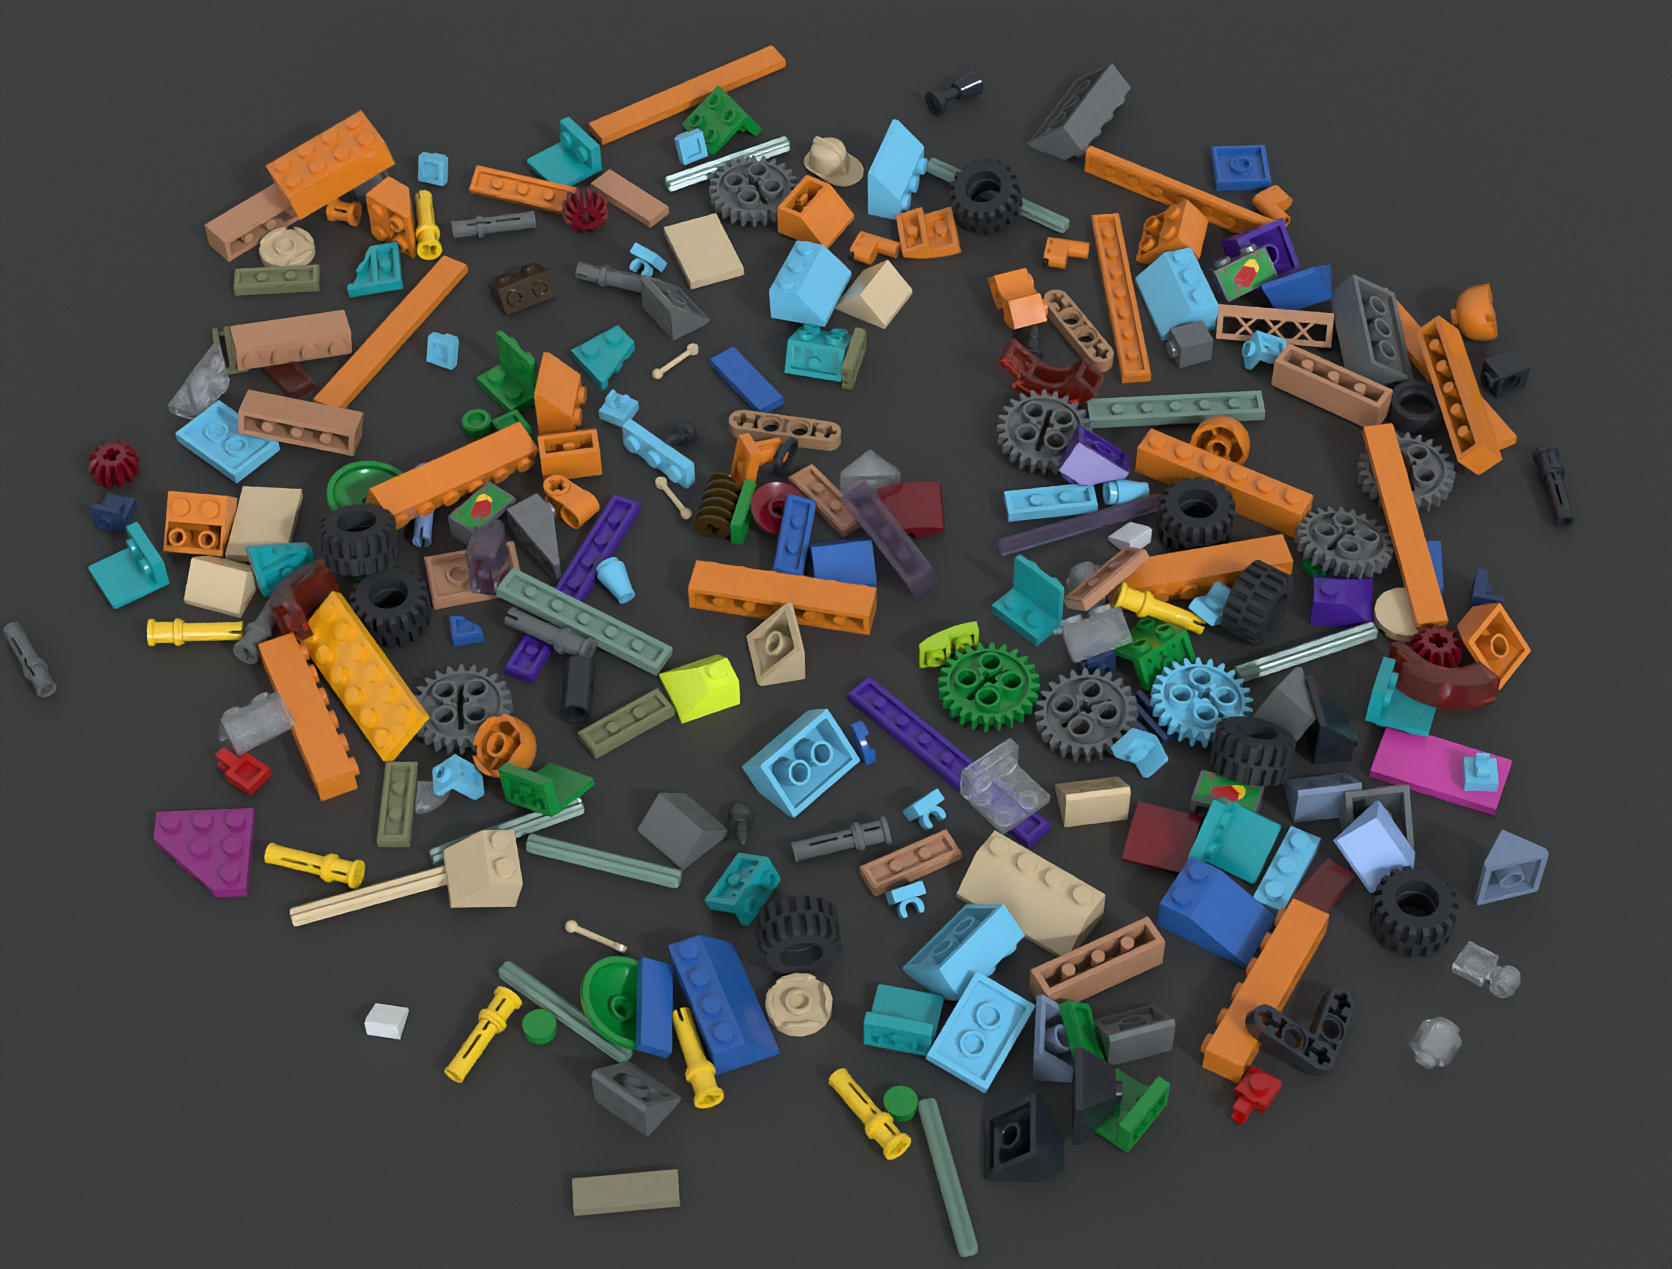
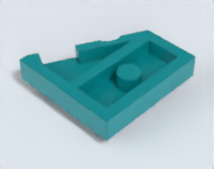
[347,242,403,298]
[571,325,635,390]
[245,542,319,598]

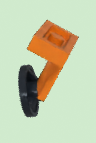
[730,433,798,488]

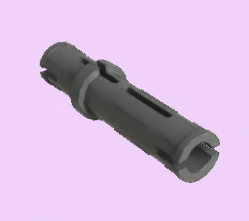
[451,210,536,239]
[575,261,661,292]
[3,622,57,697]

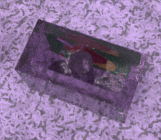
[465,526,510,596]

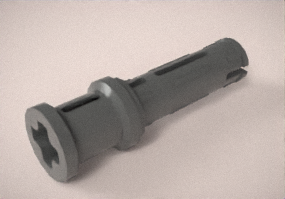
[233,582,295,664]
[504,607,596,658]
[791,815,892,863]

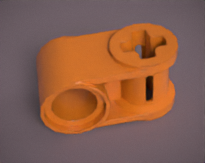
[543,475,600,529]

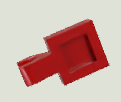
[214,747,272,796]
[1230,1065,1282,1125]

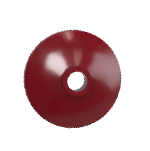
[750,482,805,536]

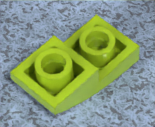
[919,621,979,668]

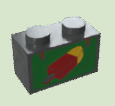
[1208,243,1279,302]
[448,481,516,547]
[1189,770,1264,822]

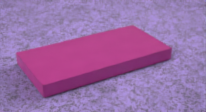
[1369,727,1512,816]

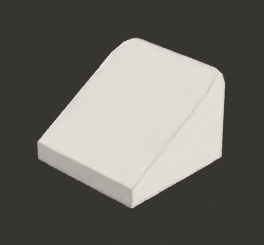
[1108,522,1152,550]
[364,1003,409,1039]

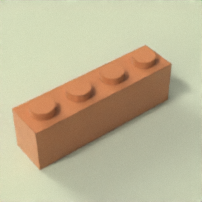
[204,183,299,262]
[230,310,352,370]
[1271,343,1393,426]
[238,390,363,456]
[1029,916,1165,1004]

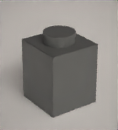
[1166,320,1213,368]

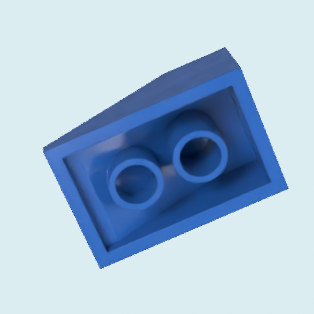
[1157,856,1276,969]

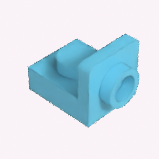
[1242,330,1287,370]
[1188,582,1231,626]
[1111,728,1168,778]
[432,754,484,800]

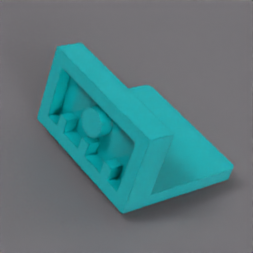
[527,116,602,186]
[784,324,853,382]
[88,522,170,609]
[992,554,1064,647]
[1365,657,1438,737]
[1187,797,1281,884]
[864,984,944,1056]

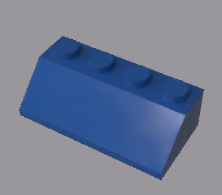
[668,935,780,1076]

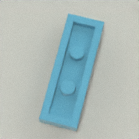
[622,419,695,489]
[1004,484,1098,522]
[1253,826,1321,916]

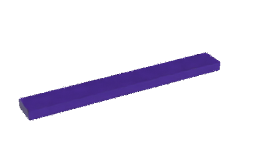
[504,494,641,684]
[847,676,1051,849]

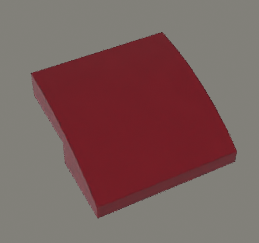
[877,482,945,541]
[1122,801,1202,875]

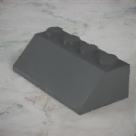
[1027,63,1131,160]
[1331,274,1414,388]

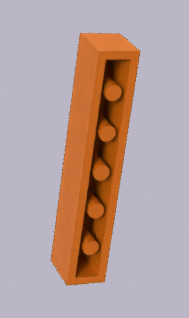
[1416,315,1503,476]
[365,422,539,529]
[1135,429,1313,538]
[1107,534,1293,611]
[688,560,877,635]
[258,632,360,802]
[1200,898,1330,1084]

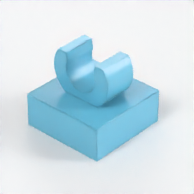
[674,128,708,165]
[418,152,448,186]
[630,242,667,277]
[426,332,459,370]
[599,389,639,427]
[1462,753,1499,792]
[902,788,946,830]
[885,881,926,919]

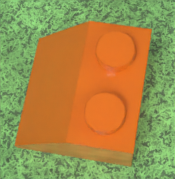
[534,352,587,434]

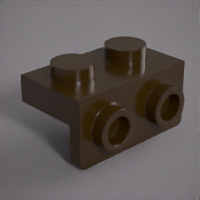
[488,263,557,315]

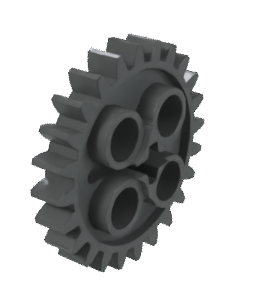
[709,155,798,227]
[996,389,1092,475]
[1356,432,1456,512]
[1294,506,1394,579]
[415,664,513,755]
[1035,668,1139,762]

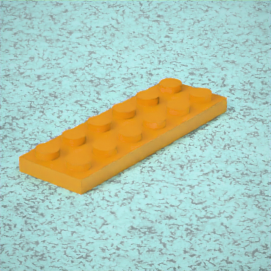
[296,591,429,762]

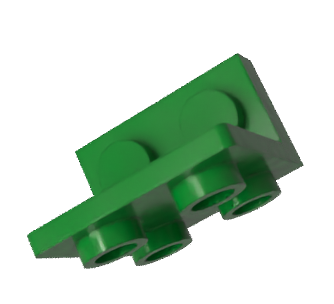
[682,85,762,156]
[477,330,537,413]
[1104,617,1196,691]
[498,763,595,818]
[1095,1068,1170,1153]

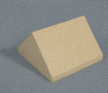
[835,260,912,329]
[184,555,258,618]
[746,602,805,686]
[1055,776,1131,827]

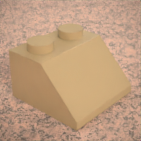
[443,830,523,908]

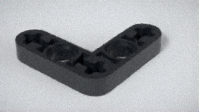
[1245,987,1356,1076]

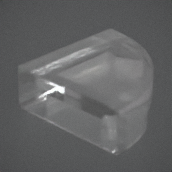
[415,781,450,814]

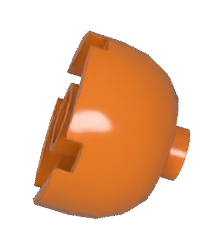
[1451,283,1497,341]
[1190,415,1251,466]
[473,714,537,778]

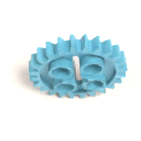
[1150,657,1253,748]

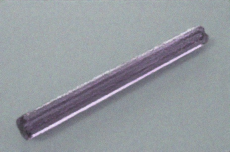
[996,493,1163,556]

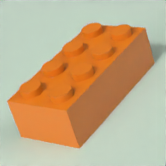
[266,110,395,220]

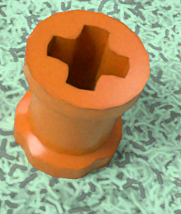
[326,198,362,226]

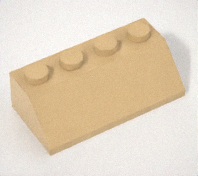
[957,831,1105,957]

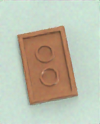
[424,541,520,610]

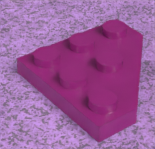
[153,808,256,897]

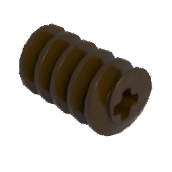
[693,472,742,538]

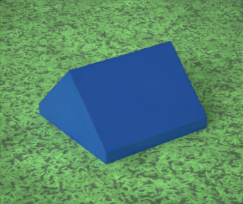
[1262,264,1332,310]
[808,537,877,587]

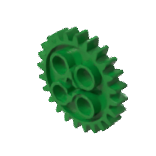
[938,642,1040,732]

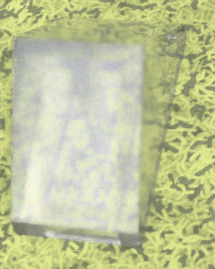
[840,449,900,496]

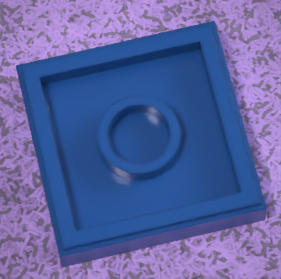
[1210,145,1272,191]

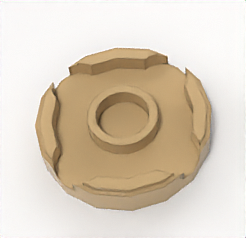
[259,227,315,267]
[1373,588,1429,642]
[765,973,833,1036]

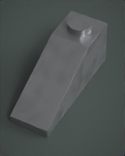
[507,493,561,584]

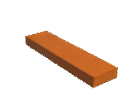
[469,165,576,214]

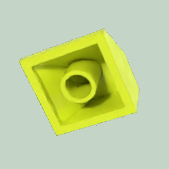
[659,655,740,723]

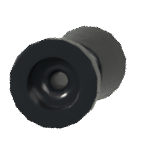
[925,70,983,116]

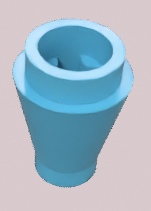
[1103,479,1149,507]
[596,557,635,604]

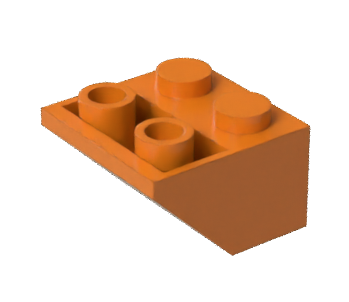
[777,175,854,249]
[366,176,417,259]
[1136,199,1209,265]
[537,427,602,482]
[163,491,237,556]

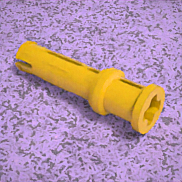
[414,190,442,260]
[1112,582,1206,635]
[147,618,244,646]
[264,843,365,889]
[444,986,522,1083]
[672,1007,724,1109]
[828,1068,911,1160]

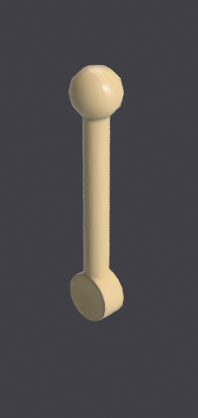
[652,343,699,380]
[655,477,692,519]
[565,920,627,954]

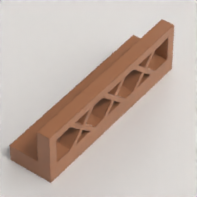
[1216,304,1334,348]

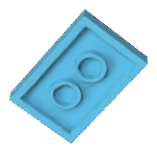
[175,400,280,483]
[925,971,1036,1094]

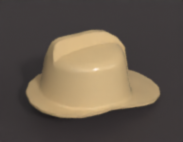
[804,136,864,187]

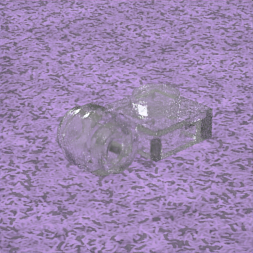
[1451,941,1521,998]

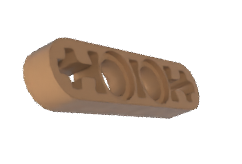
[1044,290,1114,372]
[729,410,841,451]

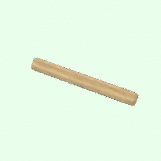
[289,865,447,926]

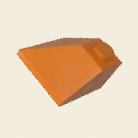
[1457,602,1531,691]

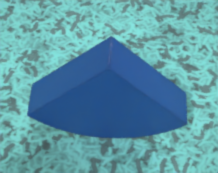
[449,616,484,646]
[851,721,876,766]

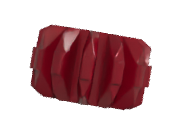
[562,185,609,234]
[89,439,140,490]
[1409,623,1463,677]

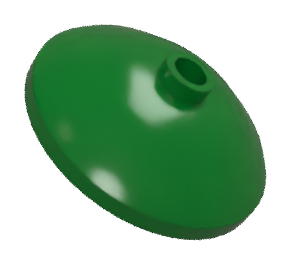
[326,461,403,530]
[580,956,675,1050]

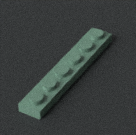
[1086,390,1265,428]
[496,568,673,676]

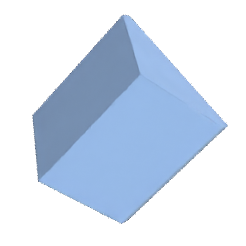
[1333,800,1415,893]

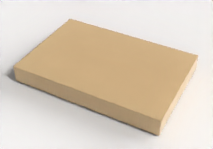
[664,213,744,289]
[225,486,303,562]

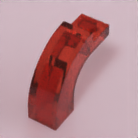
[997,339,1106,405]
[269,558,341,640]
[1388,640,1501,711]

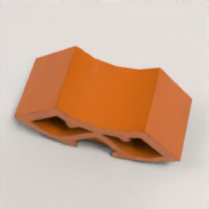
[987,268,1048,329]

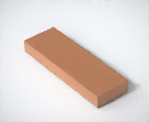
[591,169,669,228]
[788,464,866,538]
[1064,547,1150,611]
[860,829,962,897]

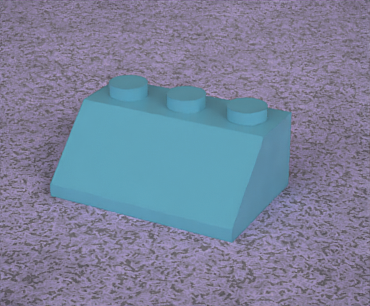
[868,119,928,220]
[769,241,851,327]
[1135,247,1219,341]
[742,709,860,818]
[902,904,1025,1001]

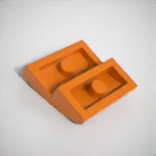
[896,207,961,259]

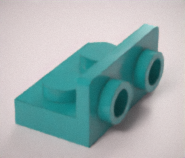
[704,852,781,926]

